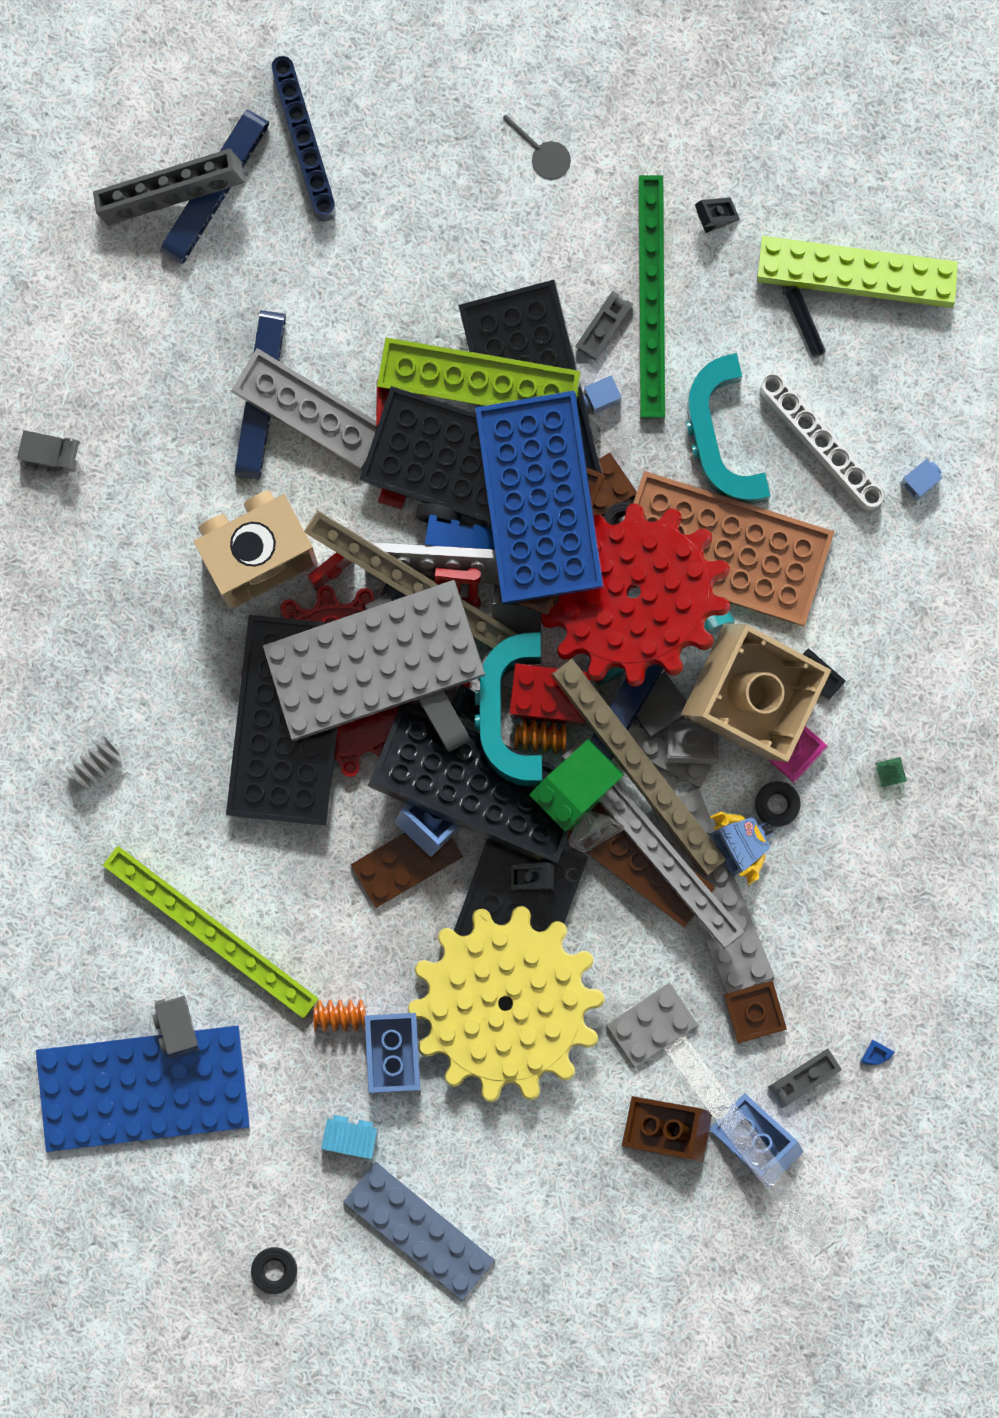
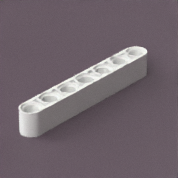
[760,374,884,511]

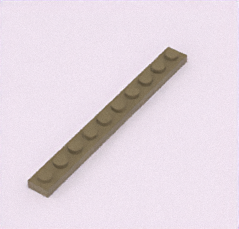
[304,510,518,649]
[550,659,726,876]

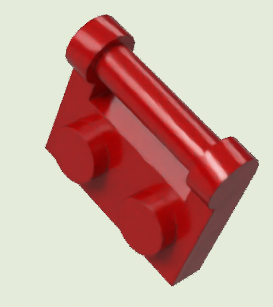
[435,568,481,609]

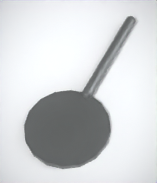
[503,115,571,179]

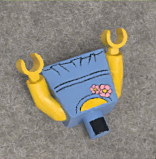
[709,811,773,886]

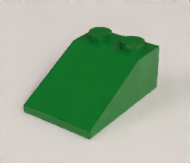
[530,739,624,831]

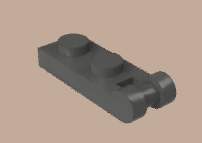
[575,291,634,361]
[768,1048,842,1108]

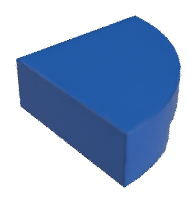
[860,1039,895,1065]

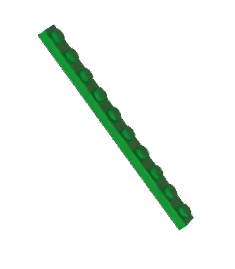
[638,175,665,419]

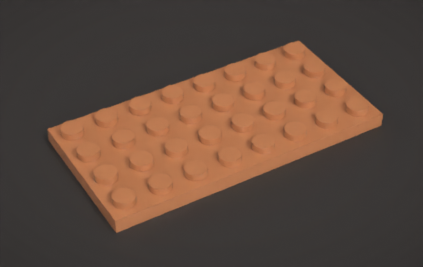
[634,471,835,627]

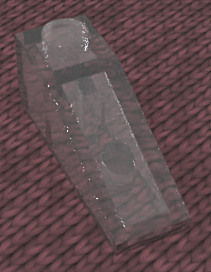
[584,982,624,1030]

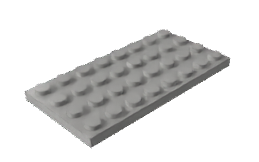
[263,580,486,741]

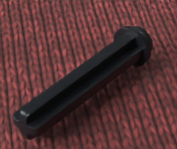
[782,286,826,357]

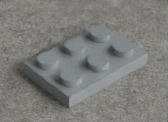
[606,983,698,1068]

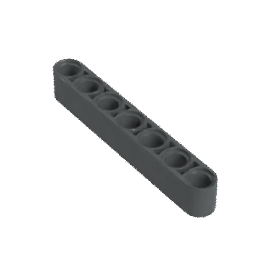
[365,593,471,753]

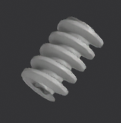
[65,736,122,790]

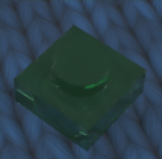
[875,757,907,788]

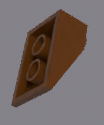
[622,1096,712,1163]

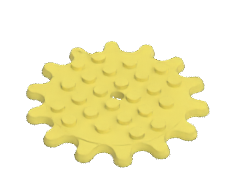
[407,906,605,1102]

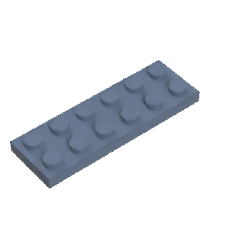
[343,1162,495,1300]

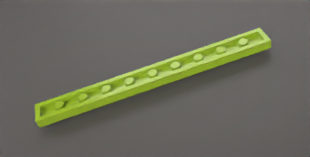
[102,846,319,1019]

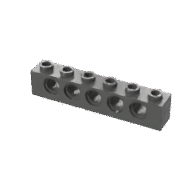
[93,148,245,226]

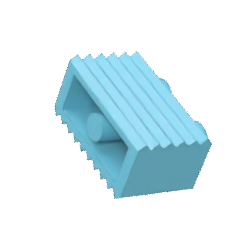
[321,1115,378,1159]

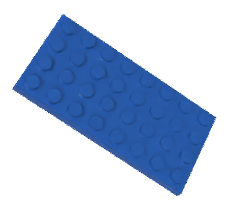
[475,391,604,604]
[36,1025,250,1152]

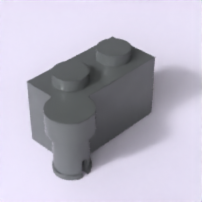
[17,430,80,476]
[152,995,200,1059]

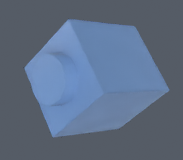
[584,375,622,414]
[901,459,943,501]

